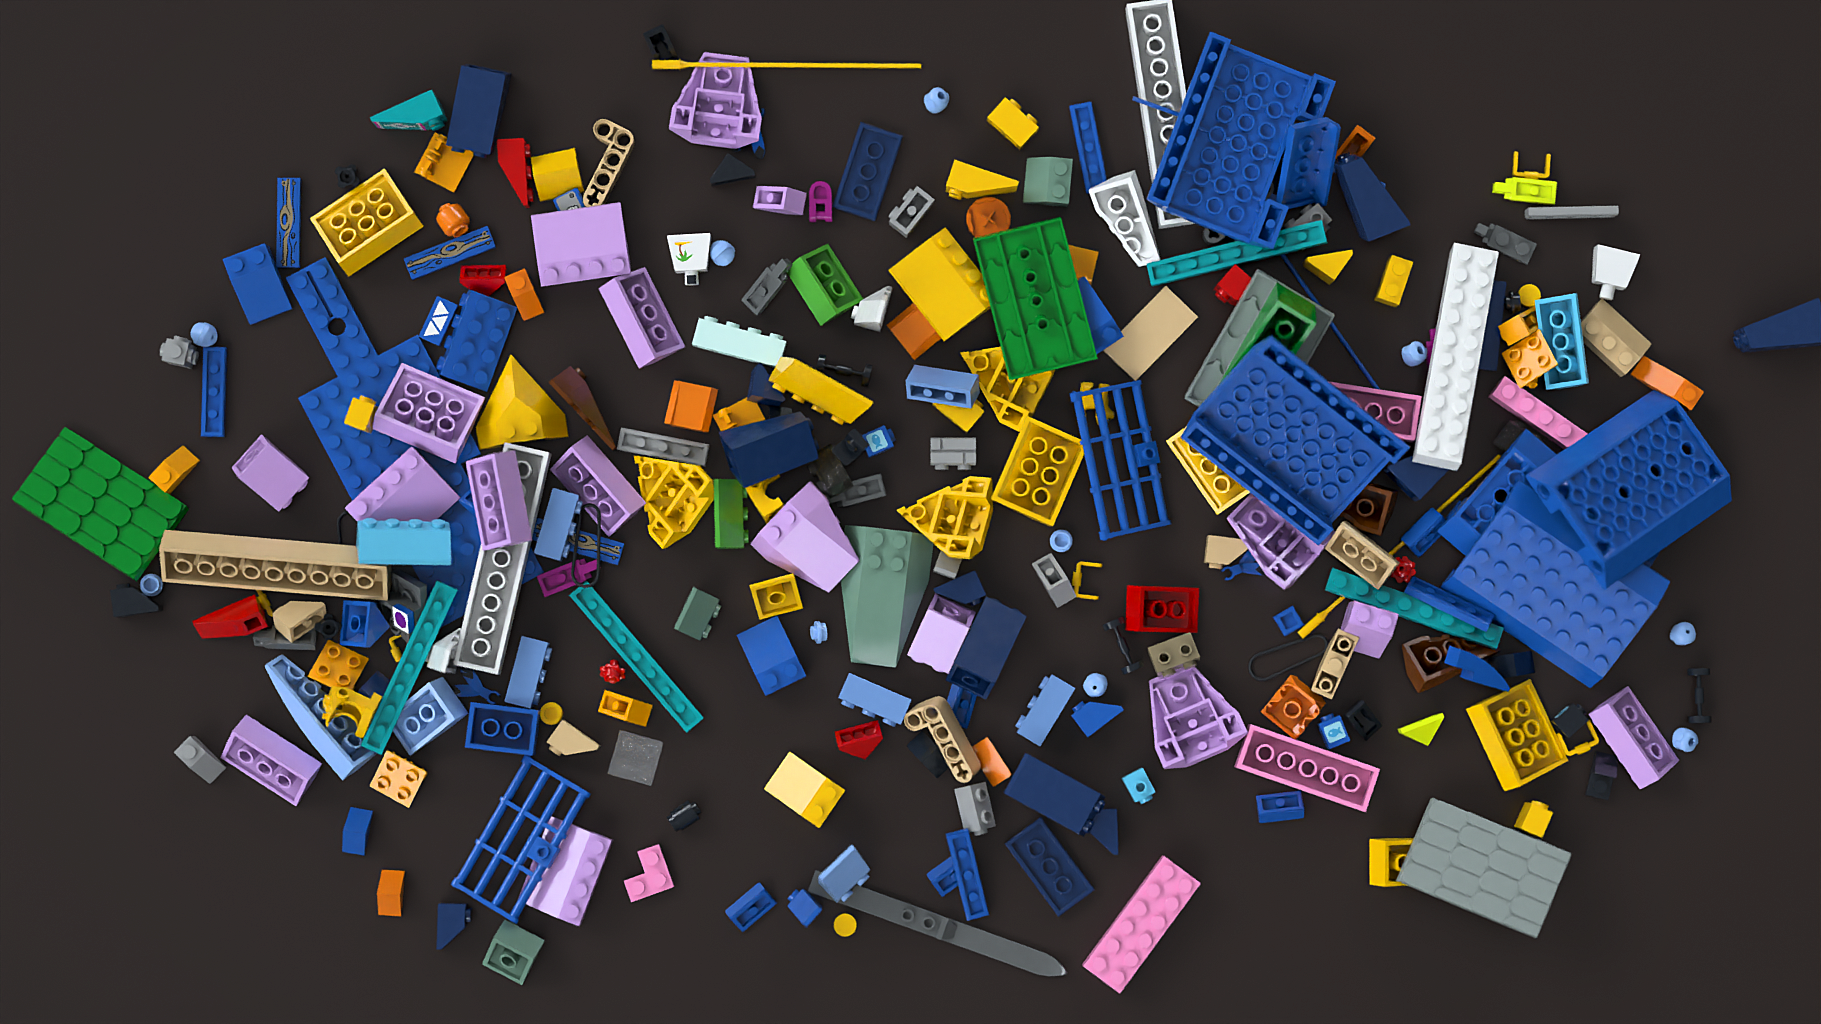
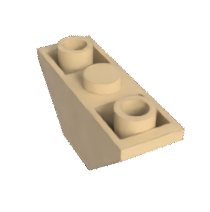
[1311,628,1359,699]

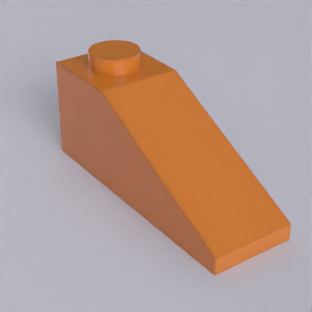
[1630,356,1704,412]

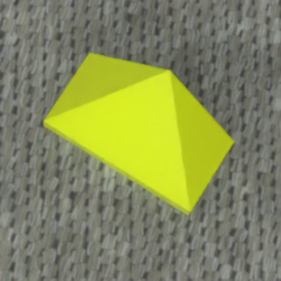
[1398,713,1444,746]

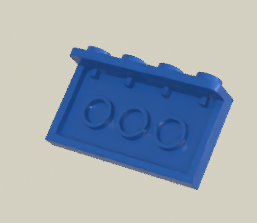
[1276,117,1341,209]
[436,290,517,392]

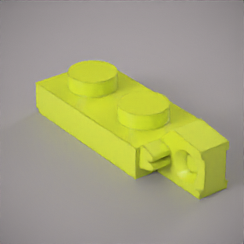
[1492,177,1557,205]

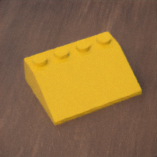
[310,168,424,276]
[888,227,990,341]
[768,357,873,425]
[991,416,1084,526]
[1166,427,1250,515]
[1466,679,1568,791]

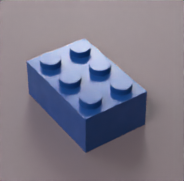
[465,702,541,756]

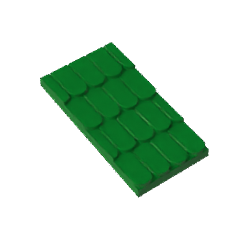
[973,217,1098,380]
[12,427,189,582]

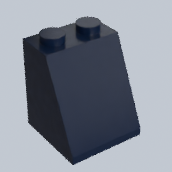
[1382,456,1449,502]

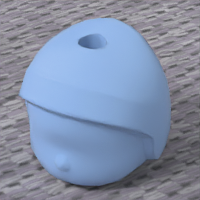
[924,87,949,114]
[710,240,736,266]
[191,322,218,347]
[1402,341,1427,367]
[1670,622,1696,645]
[1083,673,1108,697]
[1672,727,1698,752]

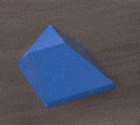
[339,600,390,648]

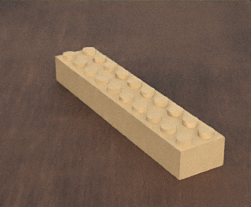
[159,530,392,601]

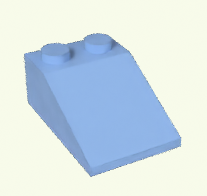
[393,677,468,756]
[818,845,870,903]

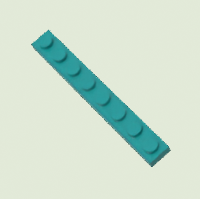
[1147,220,1328,287]
[1325,568,1504,650]
[361,580,458,755]
[569,581,704,733]

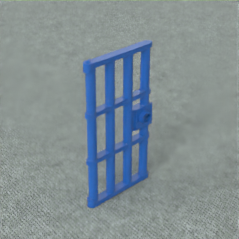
[1070,380,1172,541]
[451,755,591,924]

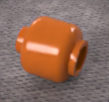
[436,203,470,237]

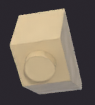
[1204,535,1248,569]
[272,601,327,643]
[547,720,601,756]

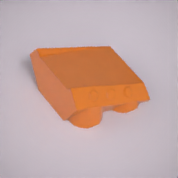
[887,303,942,360]
[664,380,718,432]
[1261,675,1326,740]

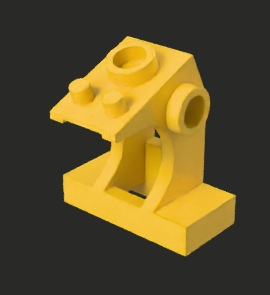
[746,475,784,524]
[322,686,382,739]

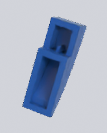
[1444,646,1510,692]

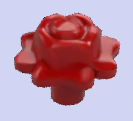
[1391,556,1416,583]
[600,660,626,684]

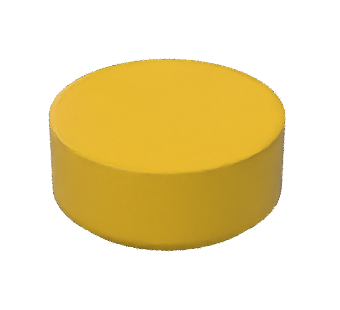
[1518,284,1541,307]
[540,702,563,725]
[834,913,857,937]

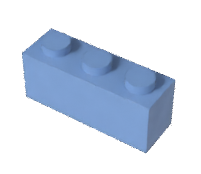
[906,365,980,409]
[534,488,583,562]
[504,636,552,709]
[838,673,911,727]
[1015,674,1075,746]

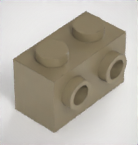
[1148,632,1200,678]

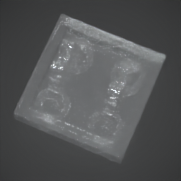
[608,730,664,786]

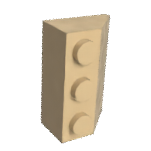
[1581,299,1651,377]
[1325,521,1400,590]

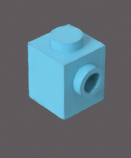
[1122,768,1155,804]

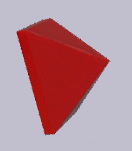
[460,265,506,296]
[835,720,883,760]

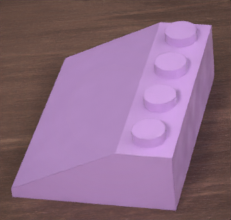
[531,202,631,287]
[372,363,485,464]
[345,447,461,522]
[518,816,613,926]

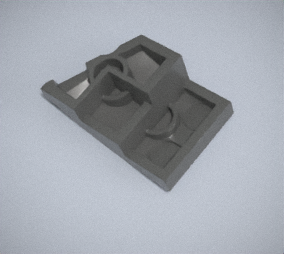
[378,568,427,644]

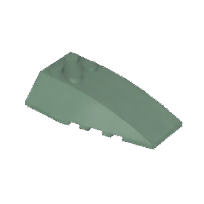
[841,525,933,668]

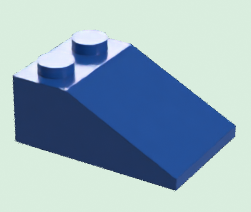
[223,243,292,325]
[1077,276,1124,354]
[737,616,806,696]

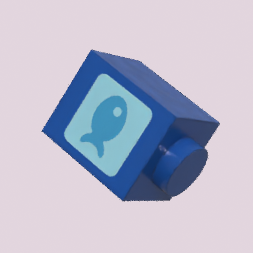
[862,425,896,458]
[1317,713,1350,749]

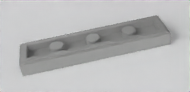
[1525,206,1619,219]
[617,428,710,467]

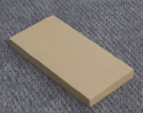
[1103,286,1198,381]

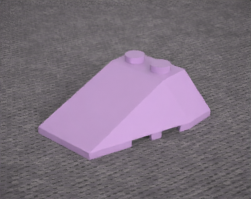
[669,52,762,149]
[751,481,860,592]
[1227,493,1335,590]
[1149,667,1248,769]

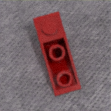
[497,138,534,208]
[192,594,268,639]

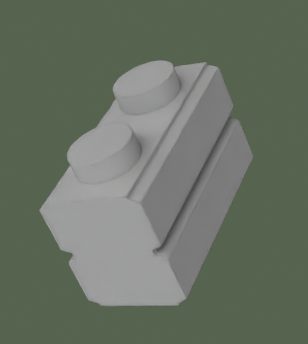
[931,438,976,470]

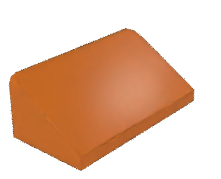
[972,737,1012,787]

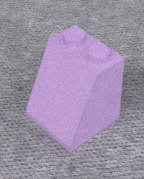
[232,434,309,511]
[907,594,976,673]
[1341,601,1399,659]

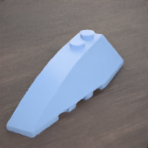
[265,654,377,780]

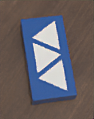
[418,296,458,346]

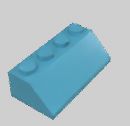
[1535,293,1589,390]
[356,518,451,565]

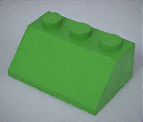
[787,244,863,326]
[714,479,749,549]

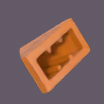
[1336,125,1375,160]
[377,869,405,916]

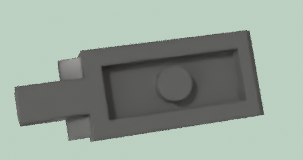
[1473,223,1537,265]
[741,258,793,315]
[825,474,887,508]
[253,625,318,650]

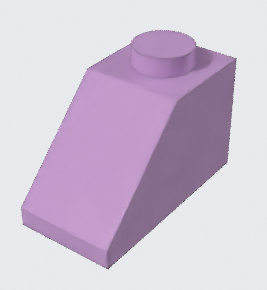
[753,186,807,215]

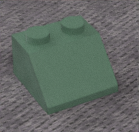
[1023,157,1073,207]
[674,587,722,641]
[482,920,545,985]

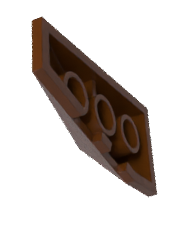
[549,366,617,451]
[1340,482,1399,536]
[1402,634,1501,693]

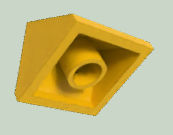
[531,148,584,202]
[1303,250,1353,285]
[750,574,803,620]

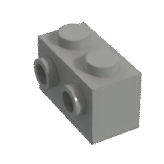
[888,186,935,238]

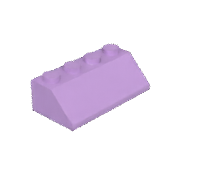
[599,267,685,368]
[550,435,646,537]
[466,451,532,551]
[1588,686,1679,789]
[220,715,322,806]

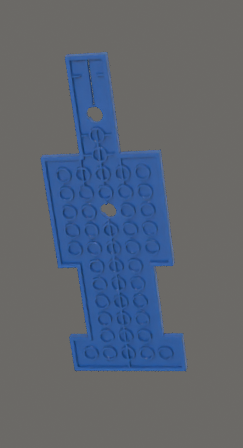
[286,257,544,628]

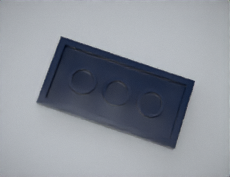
[832,122,903,221]
[1478,280,1506,371]
[1004,817,1095,917]

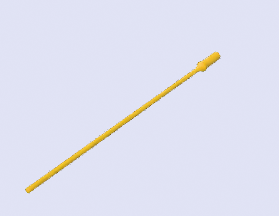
[652,59,921,70]
[1297,454,1501,639]

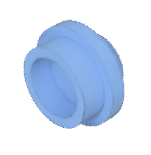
[1050,530,1072,552]
[140,574,163,596]
[810,621,827,644]

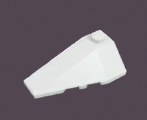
[1089,170,1161,267]
[851,286,892,332]
[425,628,462,673]

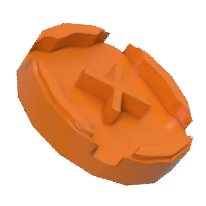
[966,197,1011,238]

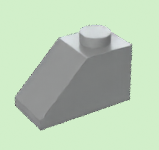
[933,551,962,579]
[1032,553,1077,608]
[174,736,227,784]

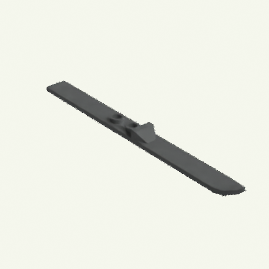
[808,870,1067,976]

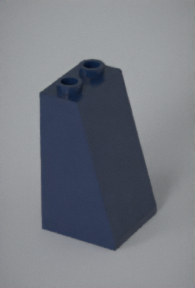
[446,64,512,158]
[1334,152,1410,242]
[1733,298,1821,353]
[718,411,819,488]
[946,597,1027,700]
[1004,753,1105,837]

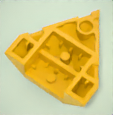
[961,347,1055,432]
[476,355,568,450]
[634,455,714,549]
[897,476,993,559]

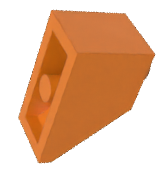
[504,268,545,321]

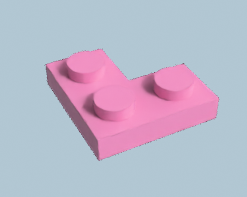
[624,844,674,902]

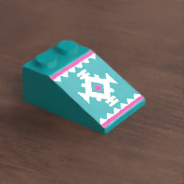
[370,90,448,131]

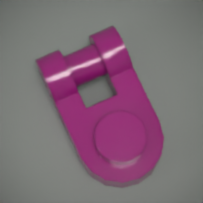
[809,181,832,222]

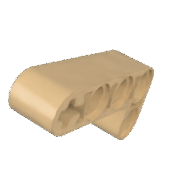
[583,119,635,207]
[904,696,981,783]

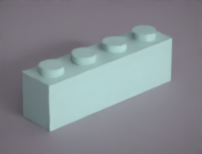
[692,316,787,368]

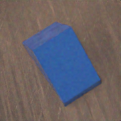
[342,807,373,856]

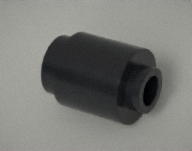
[667,800,702,832]

